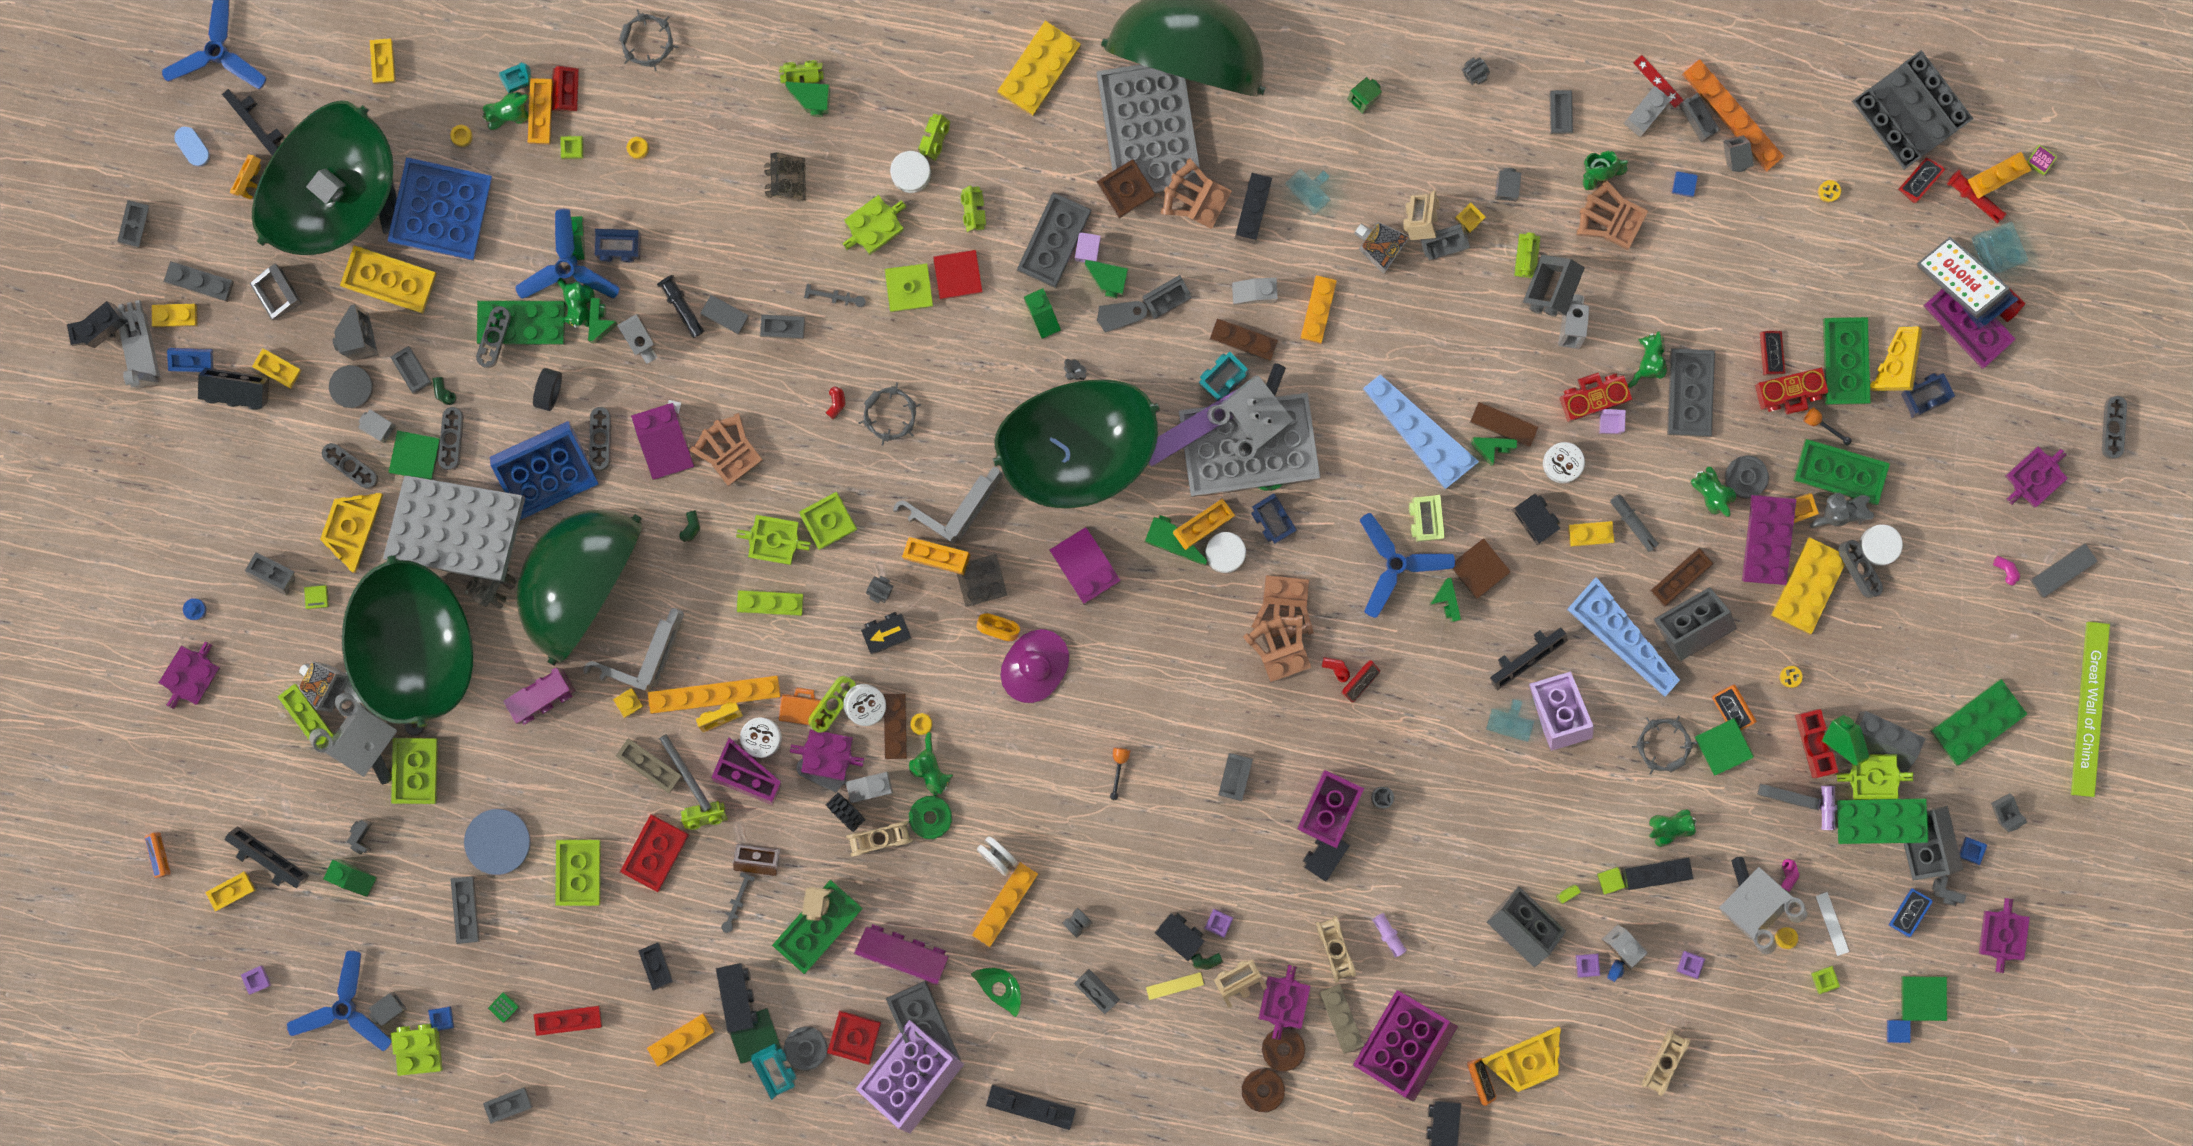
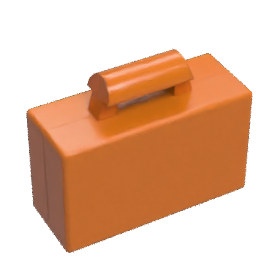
[779,687,824,726]

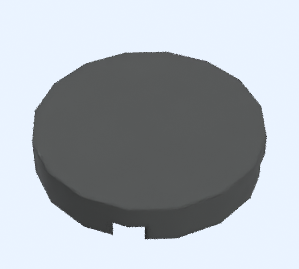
[329,365,373,409]
[1725,455,1769,499]
[784,1026,828,1071]

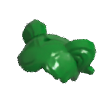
[1583,151,1628,191]

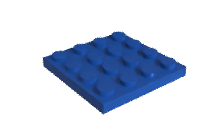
[388,157,493,261]

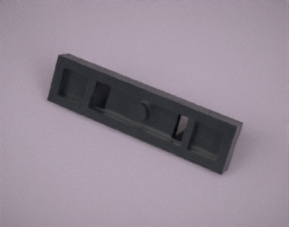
[222,89,284,156]
[1490,627,1568,690]
[224,826,309,889]
[986,1084,1076,1130]

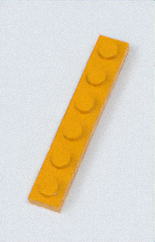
[648,676,781,714]

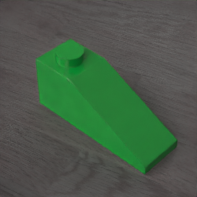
[1144,515,1207,566]

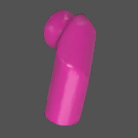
[1993,555,2020,586]
[1781,859,1800,892]

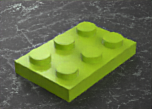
[391,738,438,804]
[555,840,601,906]

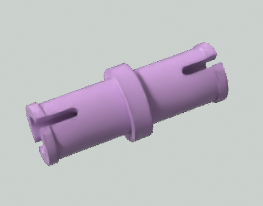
[1820,785,1837,830]
[1372,913,1407,957]

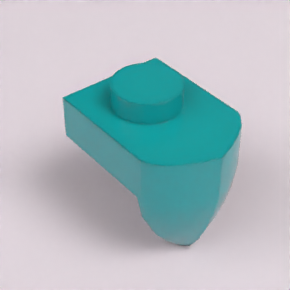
[499,62,532,94]

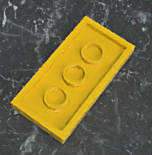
[997,20,1081,116]
[340,245,437,314]
[1771,537,1845,635]

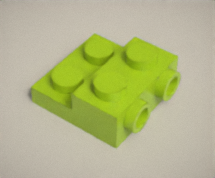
[391,1024,443,1076]

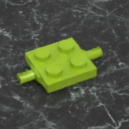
[842,195,907,255]
[736,515,811,565]
[1837,754,1914,799]

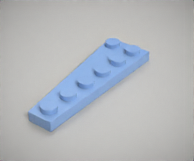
[1363,375,1479,489]
[1566,577,1680,697]

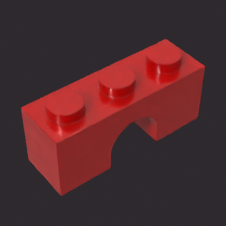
[1795,709,1839,778]

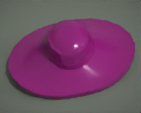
[1000,629,1069,703]

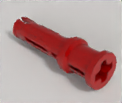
[1946,169,2006,224]

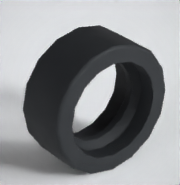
[533,368,562,411]

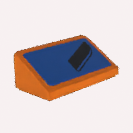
[145,832,171,878]

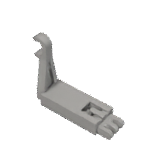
[118,300,160,389]
[893,467,1003,544]
[584,608,684,692]

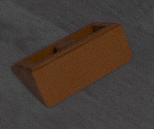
[733,844,780,876]

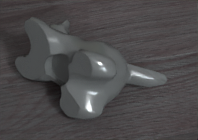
[1810,493,1874,528]

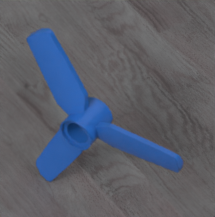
[162,0,266,89]
[515,208,620,299]
[1360,513,1455,618]
[287,951,392,1051]

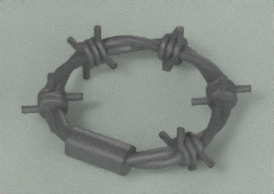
[619,9,679,71]
[858,382,921,446]
[1632,715,1698,775]

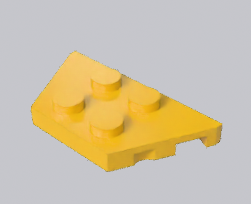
[320,493,384,573]
[1481,1026,1561,1092]

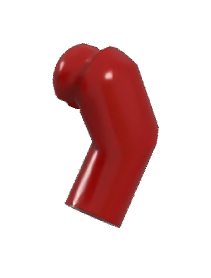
[826,386,846,420]
[1322,657,1350,682]

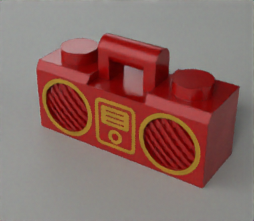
[1755,367,1828,415]
[1559,372,1632,422]

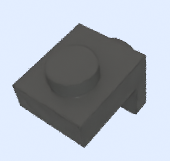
[1991,793,2027,832]
[347,819,372,854]
[1932,875,1966,906]

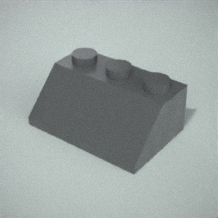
[333,304,378,361]
[1654,587,1737,661]
[1855,711,1926,773]
[1903,806,1964,881]
[1487,886,1566,968]

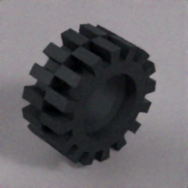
[826,792,866,832]

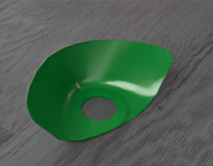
[971,968,1021,1017]

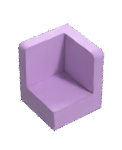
[1075,233,1101,263]
[1599,409,1626,434]

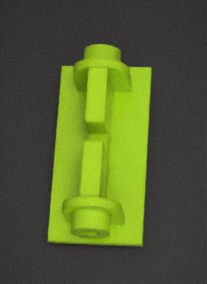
[779,60,824,84]
[918,114,951,161]
[960,185,986,232]
[1514,232,1541,278]
[681,801,728,830]

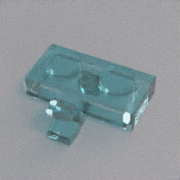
[1285,169,1331,215]
[1486,699,1534,742]

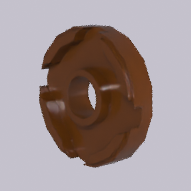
[1262,1027,1306,1072]
[1241,1068,1285,1113]

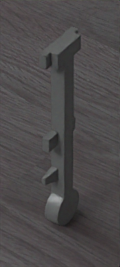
[804,284,866,307]
[721,872,755,933]

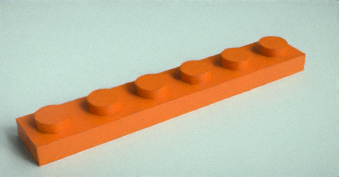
[1682,59,1784,172]

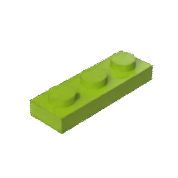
[737,590,804,616]
[277,684,334,745]

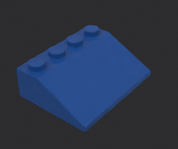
[490,421,598,520]

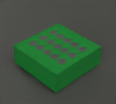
[488,992,520,1023]

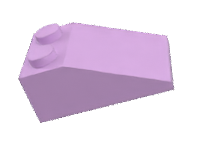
[1529,672,1594,751]

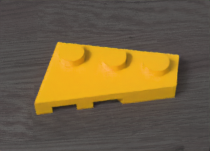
[1870,327,1922,391]

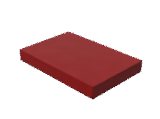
[620,814,690,892]

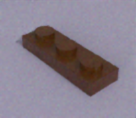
[1209,318,1278,361]
[884,693,907,759]

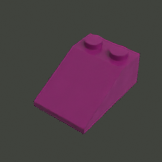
[631,403,694,480]
[1049,527,1121,605]
[1297,770,1364,848]

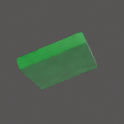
[388,430,440,480]
[1695,717,1755,776]
[1901,976,1947,1021]

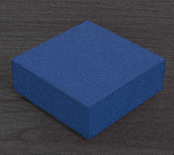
[1672,171,1698,198]
[1959,837,1987,865]
[428,1006,454,1031]
[1887,1020,1910,1043]

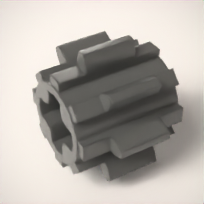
[1462,57,1490,85]
[866,576,894,604]

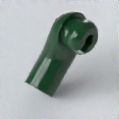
[433,377,457,405]
[679,510,700,542]
[1191,953,1223,970]

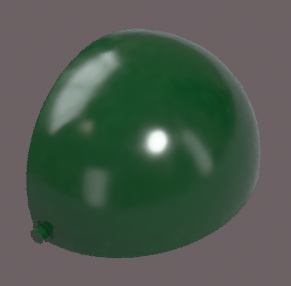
[1101,0,1266,97]
[252,100,393,255]
[992,380,1160,509]
[517,509,642,666]
[342,555,473,727]

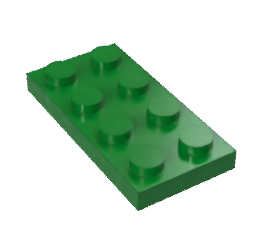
[477,301,565,345]
[1823,317,1871,405]
[1793,439,1890,506]
[1930,679,2027,766]
[1837,799,1929,844]
[772,879,863,974]

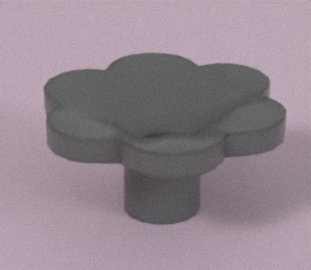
[1064,359,1087,380]

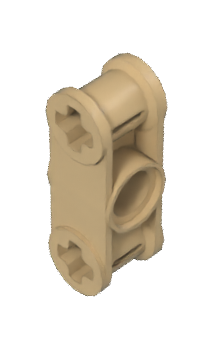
[846,821,913,857]
[1315,916,1357,983]
[1641,1029,1690,1096]

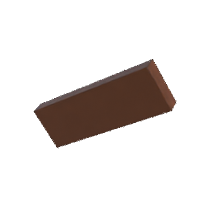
[1470,402,1539,448]
[1650,548,1714,607]

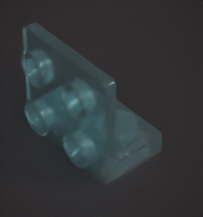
[1971,222,2028,275]

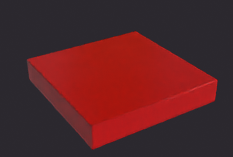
[933,250,983,300]
[827,1010,882,1065]

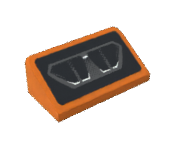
[1712,684,1757,730]
[1467,1058,1496,1106]

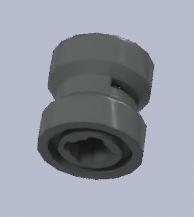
[1371,787,1394,809]
[1062,907,1092,938]

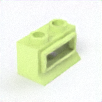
[1409,495,1445,542]

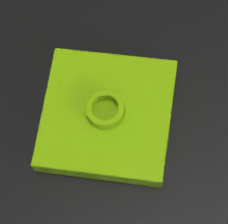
[885,263,933,312]
[799,491,857,551]

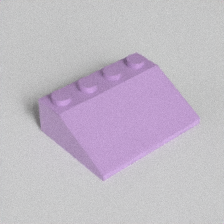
[856,1020,964,1134]

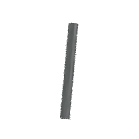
[659,734,712,812]

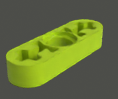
[808,676,856,733]

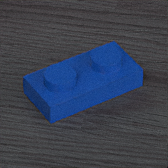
[167,348,214,372]

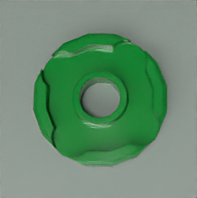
[909,796,952,839]

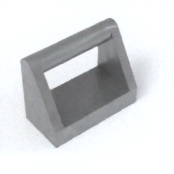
[250,264,302,321]

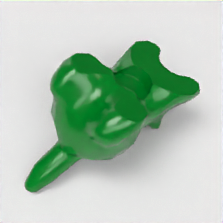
[482,92,529,130]
[557,277,595,328]
[1628,331,1667,388]
[1690,467,1736,517]
[909,732,953,796]
[1649,809,1696,847]

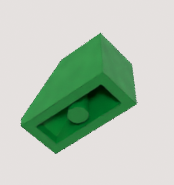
[1347,77,1382,114]
[785,82,830,117]
[1085,260,1128,299]
[1024,288,1061,339]
[1822,715,1869,766]
[323,859,377,897]

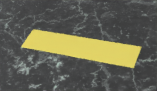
[1146,972,1204,1000]

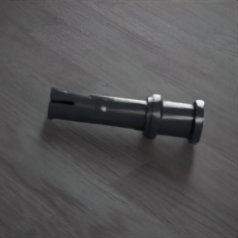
[657,275,705,339]

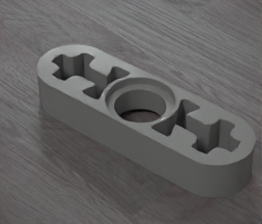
[476,306,511,368]
[2102,396,2127,459]
[438,407,464,470]
[589,407,611,470]
[322,443,378,489]
[1839,540,1883,598]
[1757,784,1821,811]

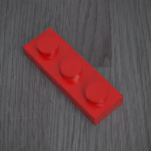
[533,1005,602,1036]

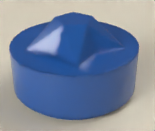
[183,598,206,620]
[1607,959,1625,982]

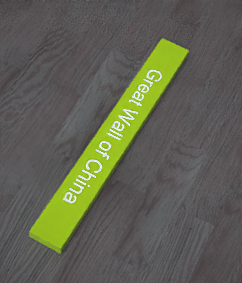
[2071,622,2110,797]

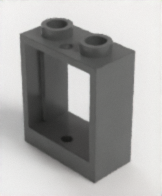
[1523,255,1585,317]

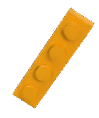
[972,862,1038,947]

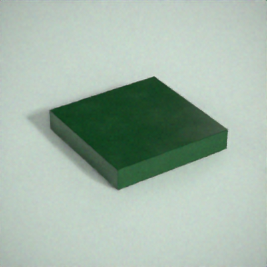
[730,1007,782,1064]

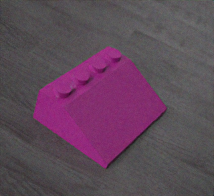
[854,924,949,984]
[1353,990,1458,1102]

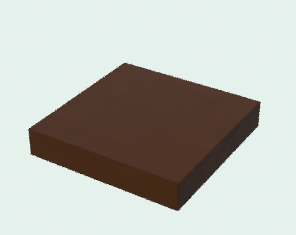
[1097,159,1156,219]
[1452,538,1511,599]

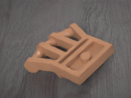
[1161,158,1232,229]
[1576,180,1648,250]
[689,413,763,487]
[1251,575,1314,639]
[1243,615,1311,682]

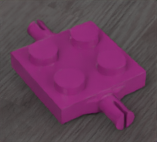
[2005,446,2068,508]
[158,641,220,709]
[790,729,864,781]
[1979,898,2030,973]
[1258,965,1311,1040]

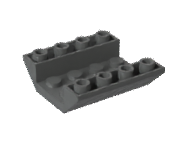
[1852,50,1974,170]

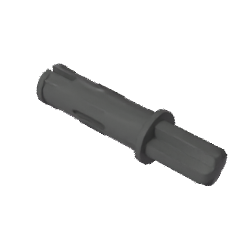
[1610,494,1659,552]

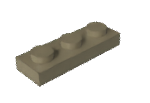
[616,738,682,793]
[1319,984,1364,1054]

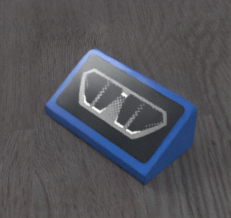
[1888,888,1933,937]

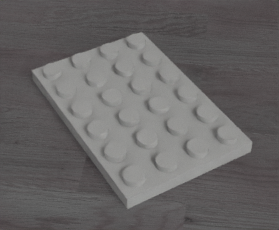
[1097,64,1202,193]
[1179,393,1320,497]
[383,476,525,582]

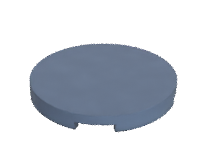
[464,809,531,875]

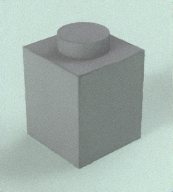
[306,168,346,204]
[358,409,396,443]

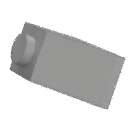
[1232,278,1278,305]
[846,772,893,803]

